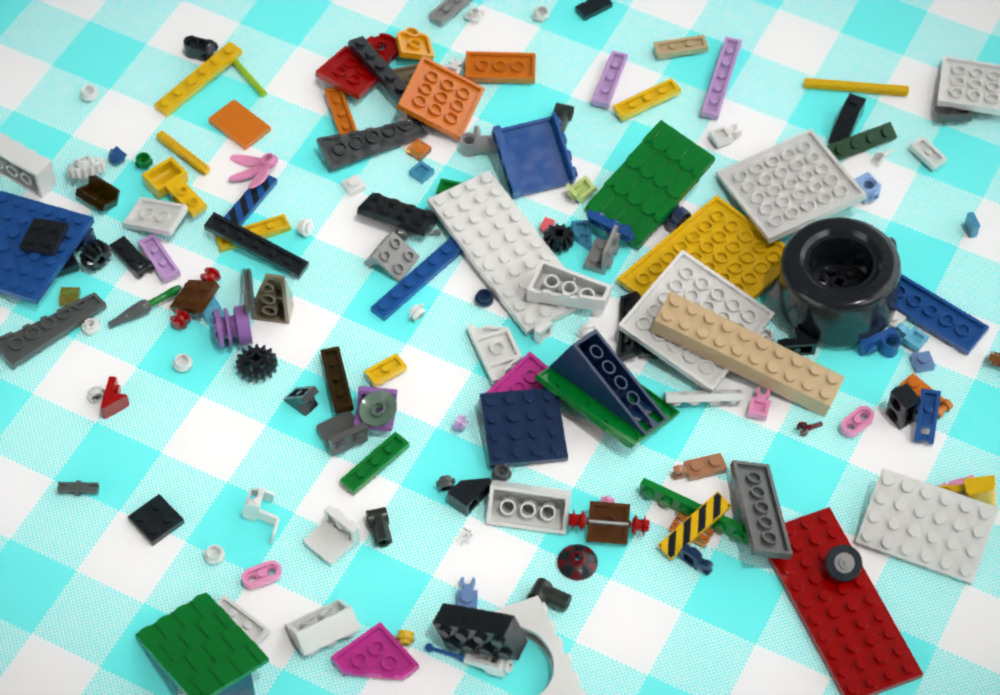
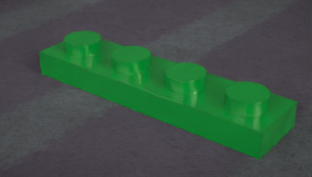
[339,431,410,496]

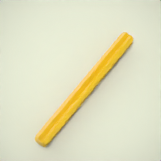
[803,77,909,96]

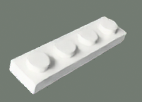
[664,389,744,406]

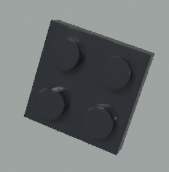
[19,218,69,256]
[127,494,185,546]

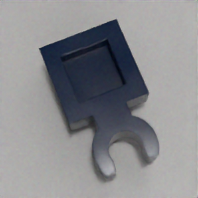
[680,544,714,576]

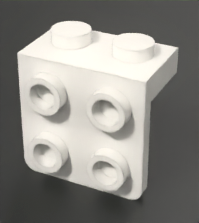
[304,504,360,565]

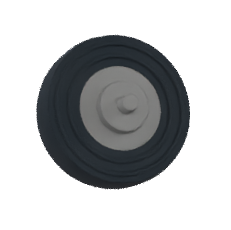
[825,545,862,582]

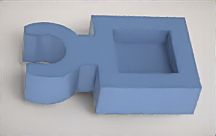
[457,577,478,609]

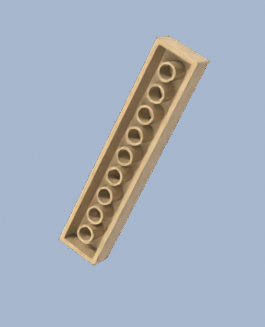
[651,291,845,417]

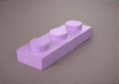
[138,234,181,283]

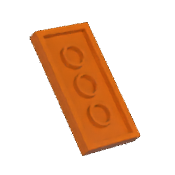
[465,51,536,84]

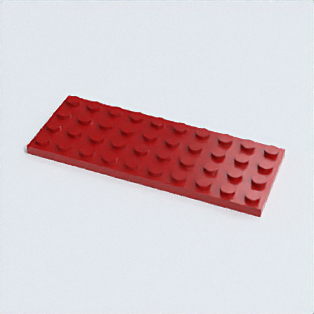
[768,507,923,695]

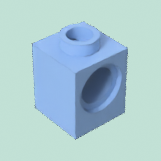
[855,172,882,205]

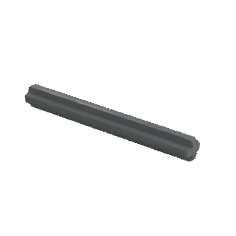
[241,268,255,313]

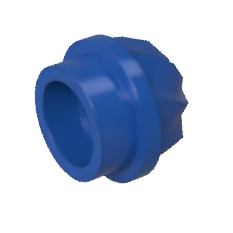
[108,146,127,164]

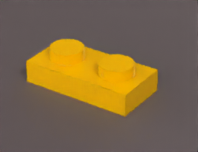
[364,353,407,387]

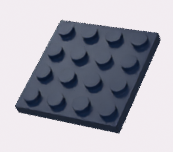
[479,388,568,468]

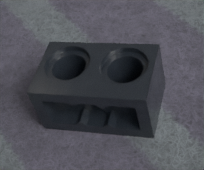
[885,383,921,430]

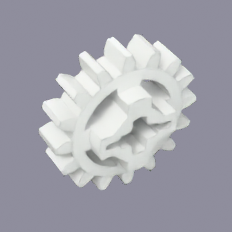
[66,155,107,180]

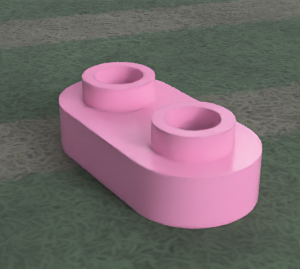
[841,406,874,437]
[242,560,282,589]

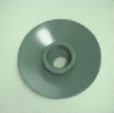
[359,390,397,427]

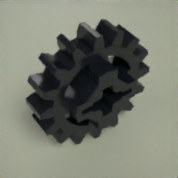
[235,344,278,383]

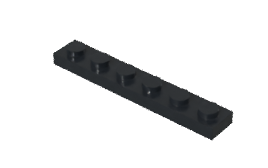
[347,36,407,103]
[204,212,309,279]

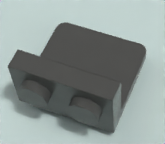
[316,411,368,456]

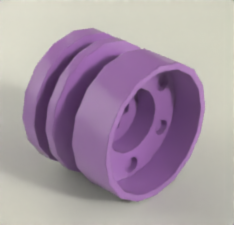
[213,305,253,349]

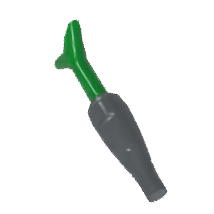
[108,285,182,329]

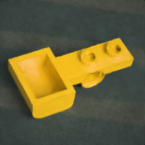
[142,156,207,218]
[939,475,996,506]

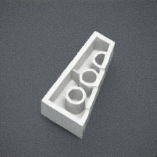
[527,259,612,312]

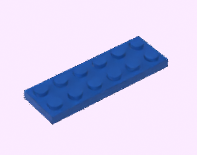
[896,274,990,355]

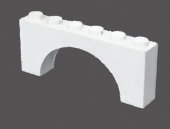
[492,595,587,695]

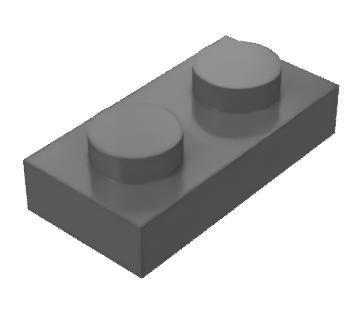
[933,107,973,123]

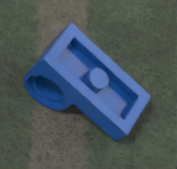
[857,327,901,358]

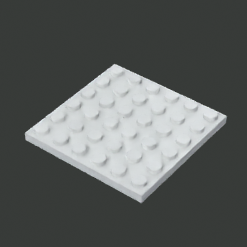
[716,129,867,244]
[617,249,775,393]

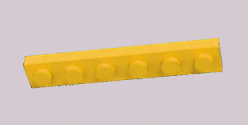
[154,41,243,118]

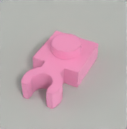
[747,386,771,421]

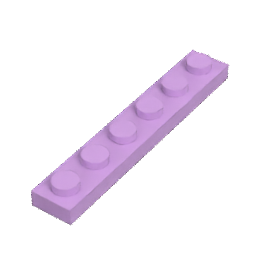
[701,36,742,120]

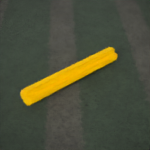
[156,130,210,175]

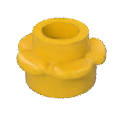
[395,630,415,646]

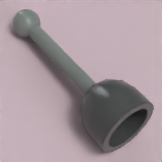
[396,227,441,241]

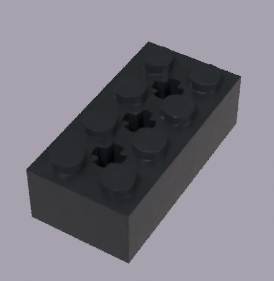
[432,603,528,661]

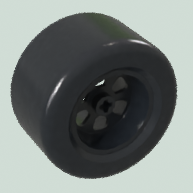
[778,217,901,347]

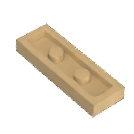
[653,34,709,59]

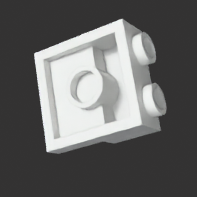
[463,653,513,678]

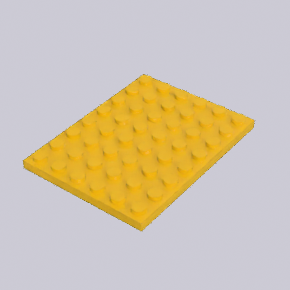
[617,195,785,299]

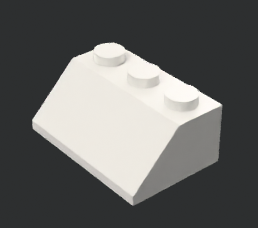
[285,599,361,656]

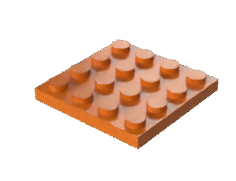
[396,56,485,142]

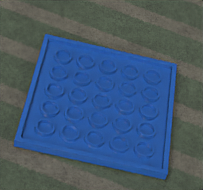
[0,191,95,304]

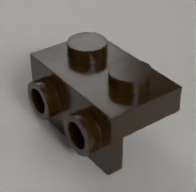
[75,175,120,212]

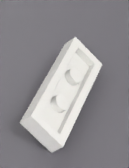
[216,594,271,645]

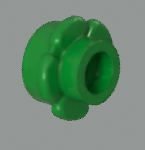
[135,152,153,169]

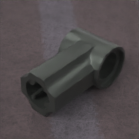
[553,102,574,134]
[366,507,392,548]
[528,578,572,612]

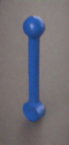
[425,643,465,662]

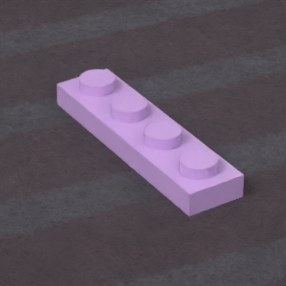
[592,50,629,109]

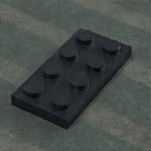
[357,192,439,237]

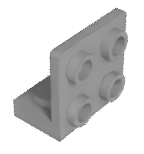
[583,225,620,275]
[364,231,420,282]

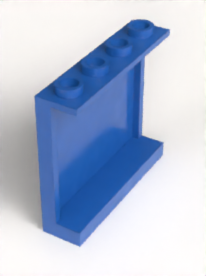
[491,112,578,199]

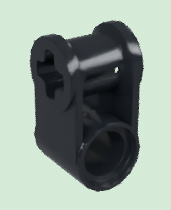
[183,35,219,62]

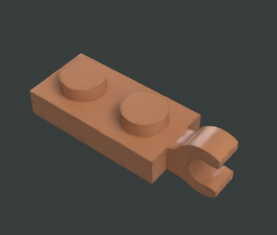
[672,453,728,482]

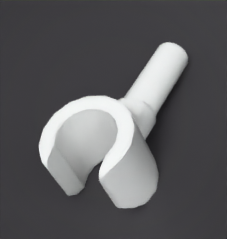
[872,149,893,165]

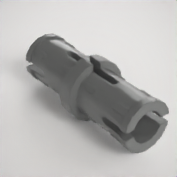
[57,480,100,496]

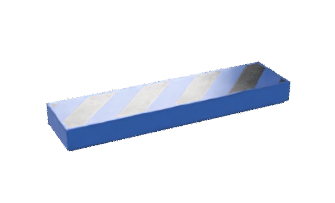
[224,175,278,226]

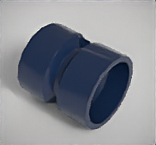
[663,204,691,230]

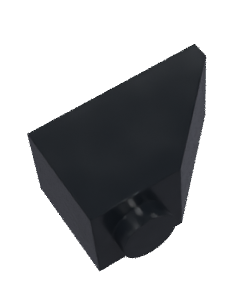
[447,478,492,517]

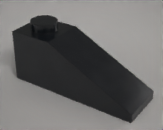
[828,93,866,144]

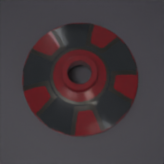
[557,544,598,581]

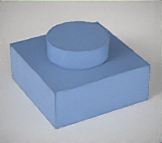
[910,351,935,373]

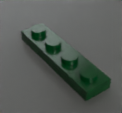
[827,121,898,161]

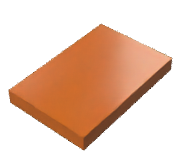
[208,99,271,151]

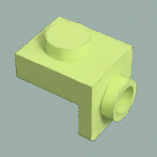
[566,175,598,203]

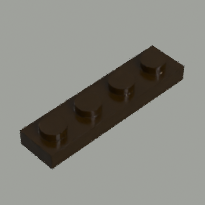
[320,346,354,414]

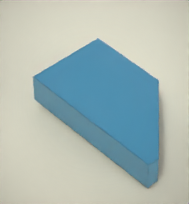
[571,220,592,251]

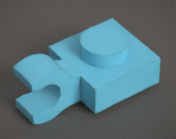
[895,322,929,353]

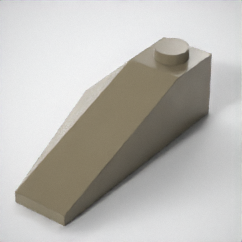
[251,273,294,324]

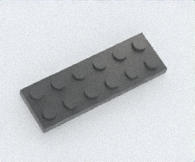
[730,460,793,560]

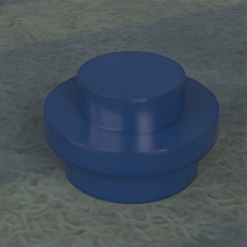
[475,289,494,307]

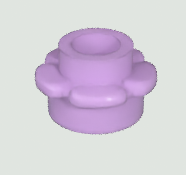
[452,414,468,432]

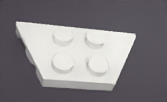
[467,324,522,385]

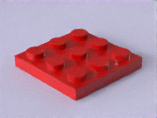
[315,45,379,100]

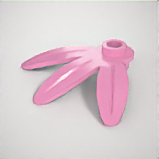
[229,153,278,189]

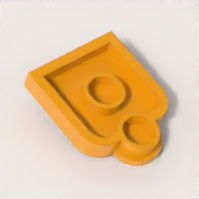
[395,27,435,60]

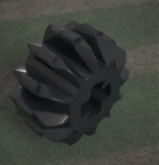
[543,223,574,254]
[79,239,112,271]

